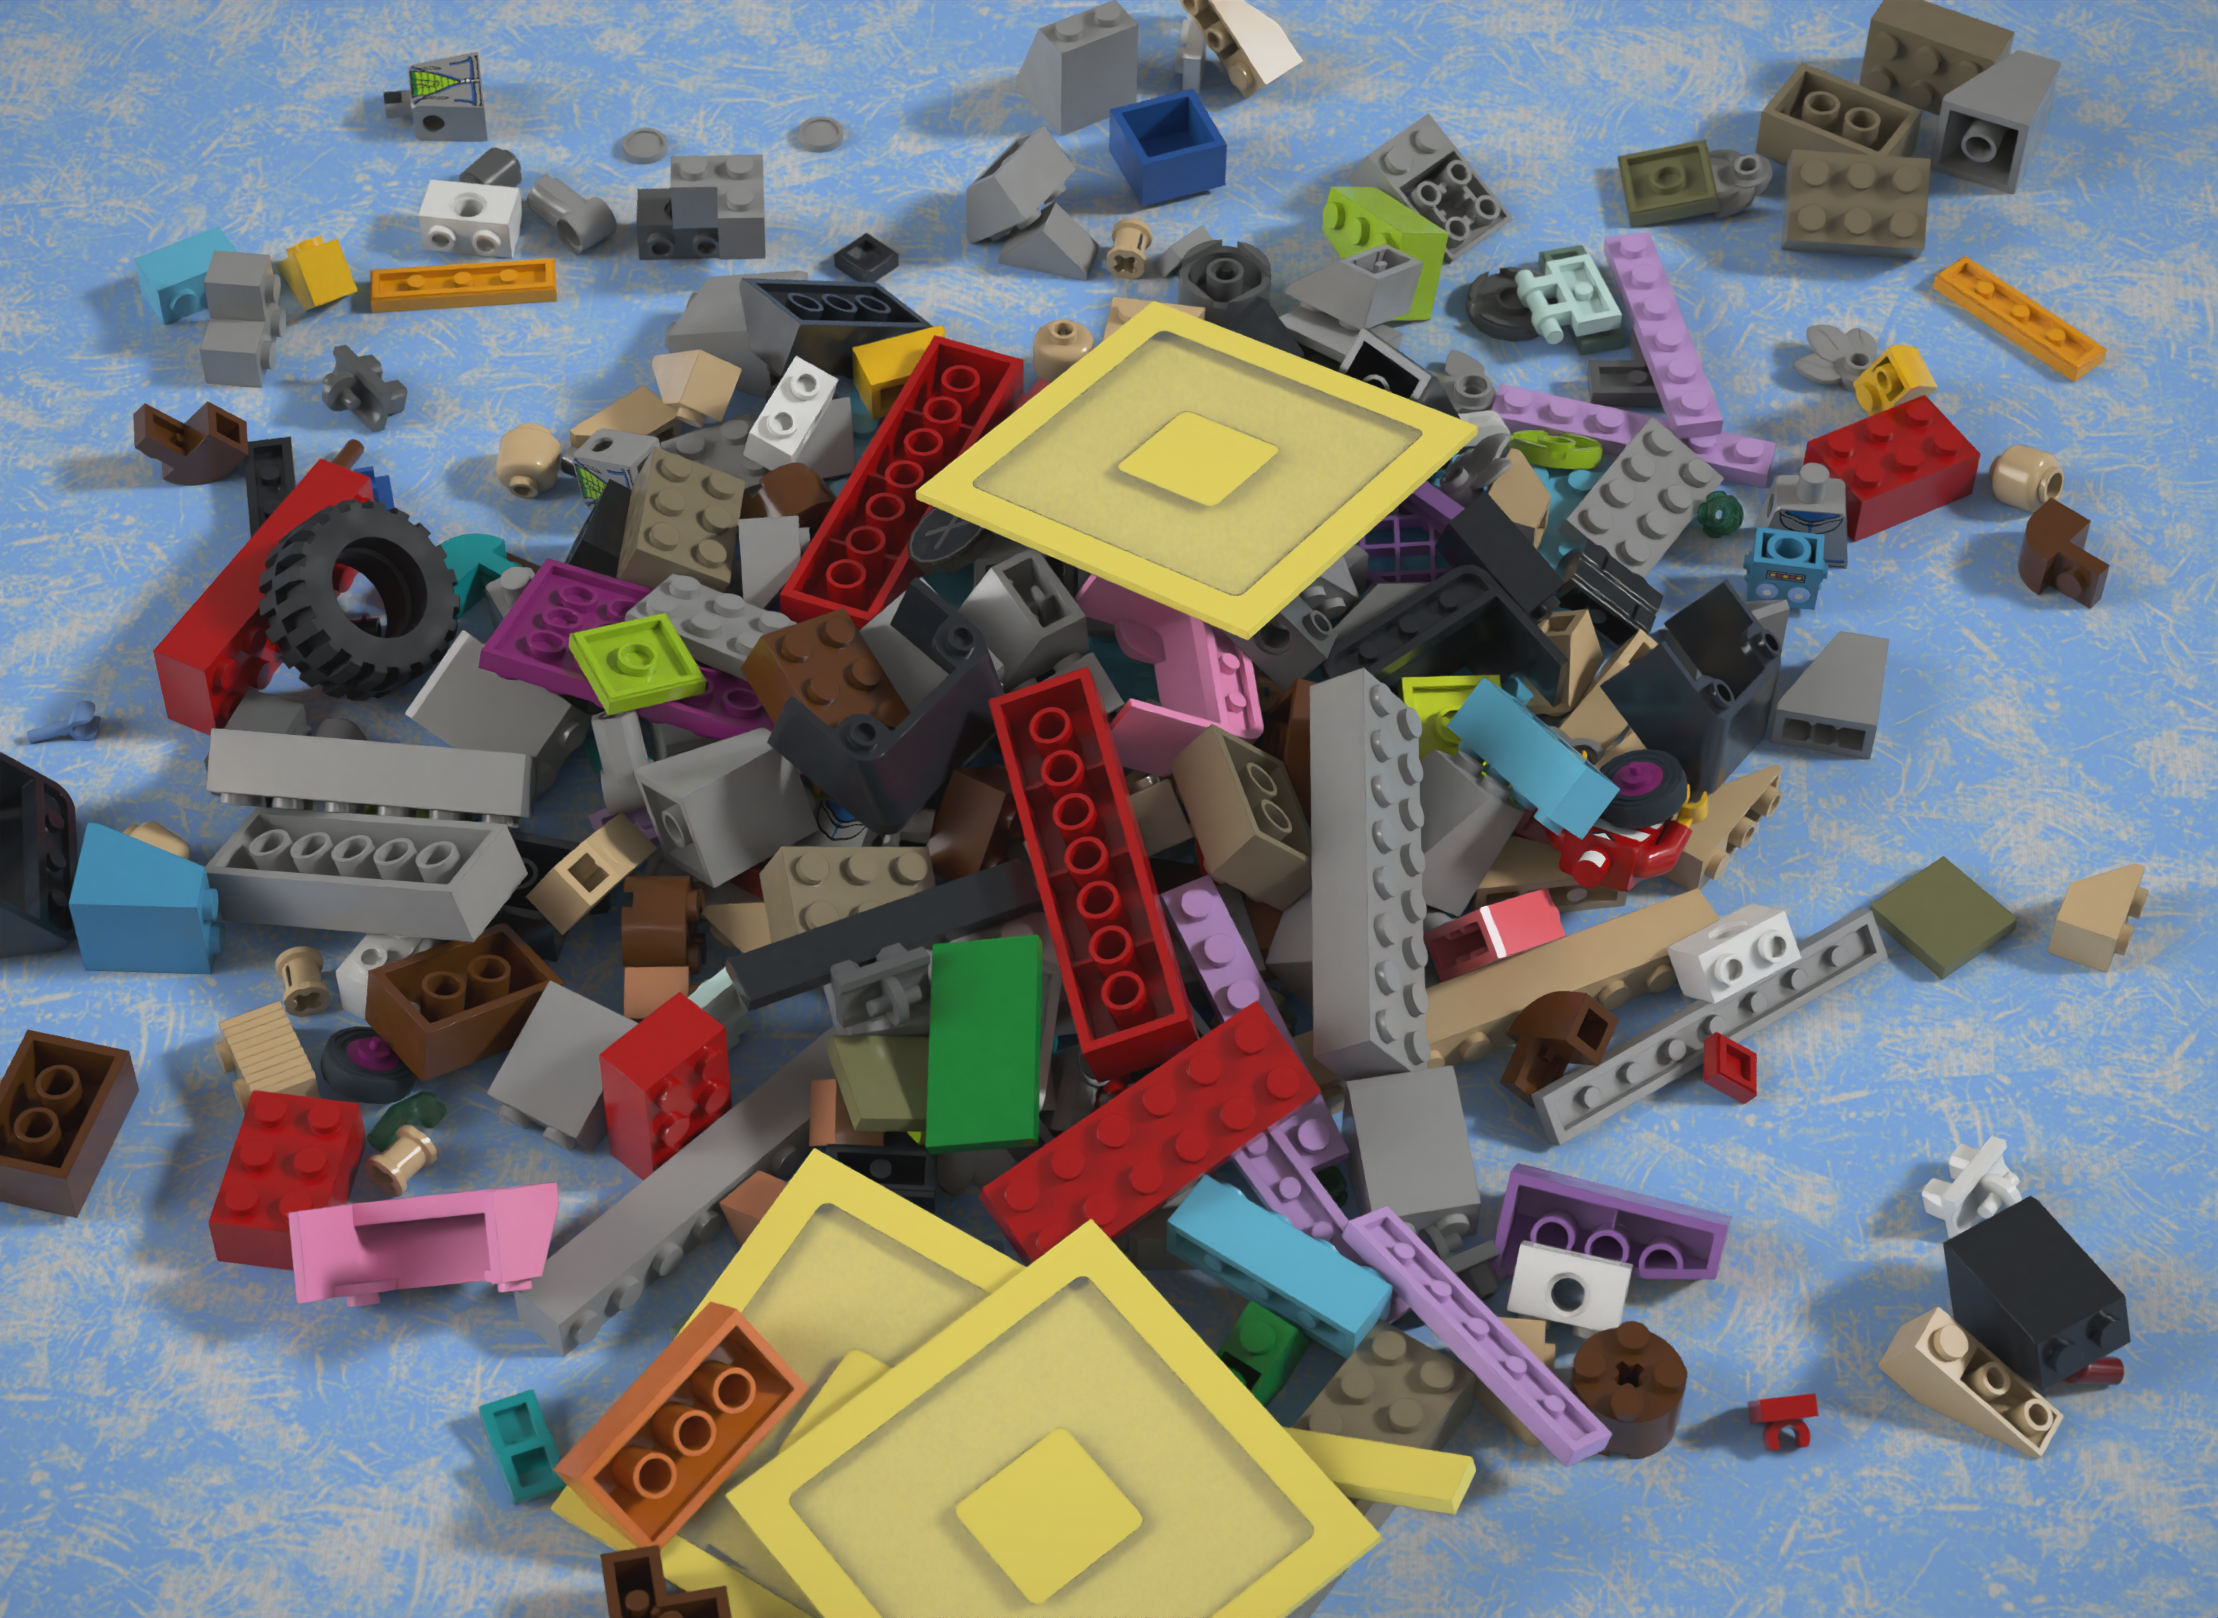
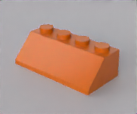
[553,1301,810,1550]

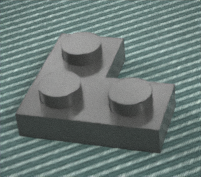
[1587,328,1662,407]

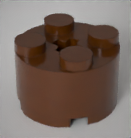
[738,462,837,542]
[621,875,707,980]
[1569,1321,1688,1459]

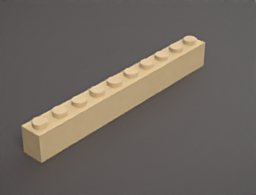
[1292,888,1721,1115]

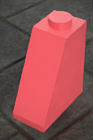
[1423,888,1566,982]

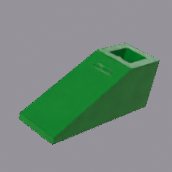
[1216,1300,1312,1408]

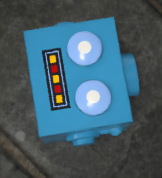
[1743,527,1828,610]

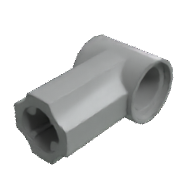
[527,175,617,254]
[591,709,654,815]
[1042,1043,1110,1138]

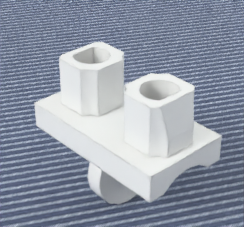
[1922,1136,2022,1238]

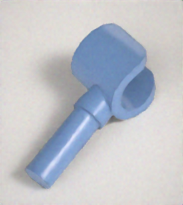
[27,701,101,743]

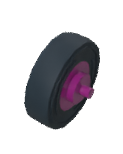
[1599,749,1687,829]
[321,1026,417,1104]

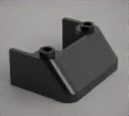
[1322,565,1569,708]
[767,576,1004,835]
[1600,579,1782,803]
[0,752,78,959]

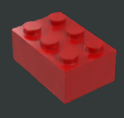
[1803,395,1981,542]
[599,991,732,1181]
[208,1090,367,1271]

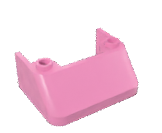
[1073,574,1264,777]
[288,1182,559,1307]

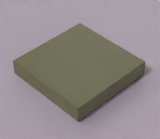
[1617,139,1720,228]
[1869,856,2018,980]
[826,1035,929,1132]

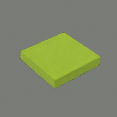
[569,613,706,715]

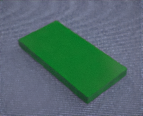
[926,935,1043,1154]

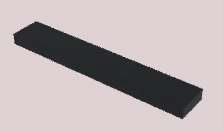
[726,858,1042,1012]

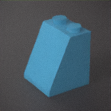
[69,823,226,975]

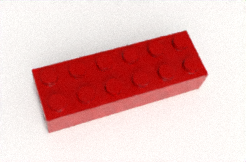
[153,458,375,736]
[979,1000,1321,1267]

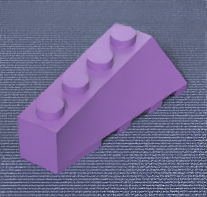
[1491,1163,1732,1280]

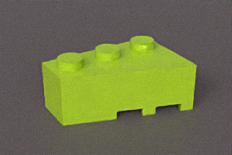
[1321,186,1449,321]

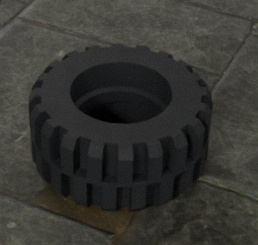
[259,499,460,701]

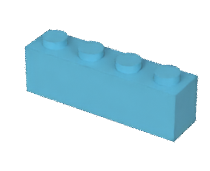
[1447,677,1620,839]
[1167,1175,1392,1359]

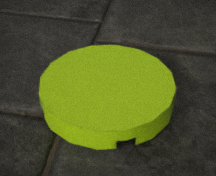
[1507,430,1603,469]

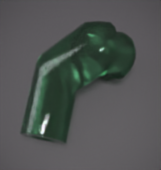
[367,1091,447,1152]

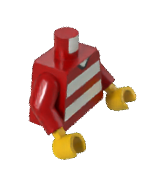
[1543,750,1708,892]

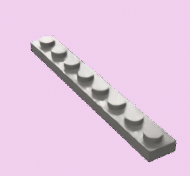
[1531,909,1888,1146]

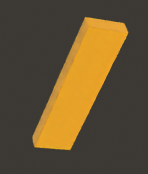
[1933,256,2107,383]
[370,258,557,313]

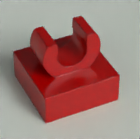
[1747,1393,1819,1451]

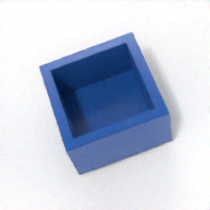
[1109,89,1227,206]

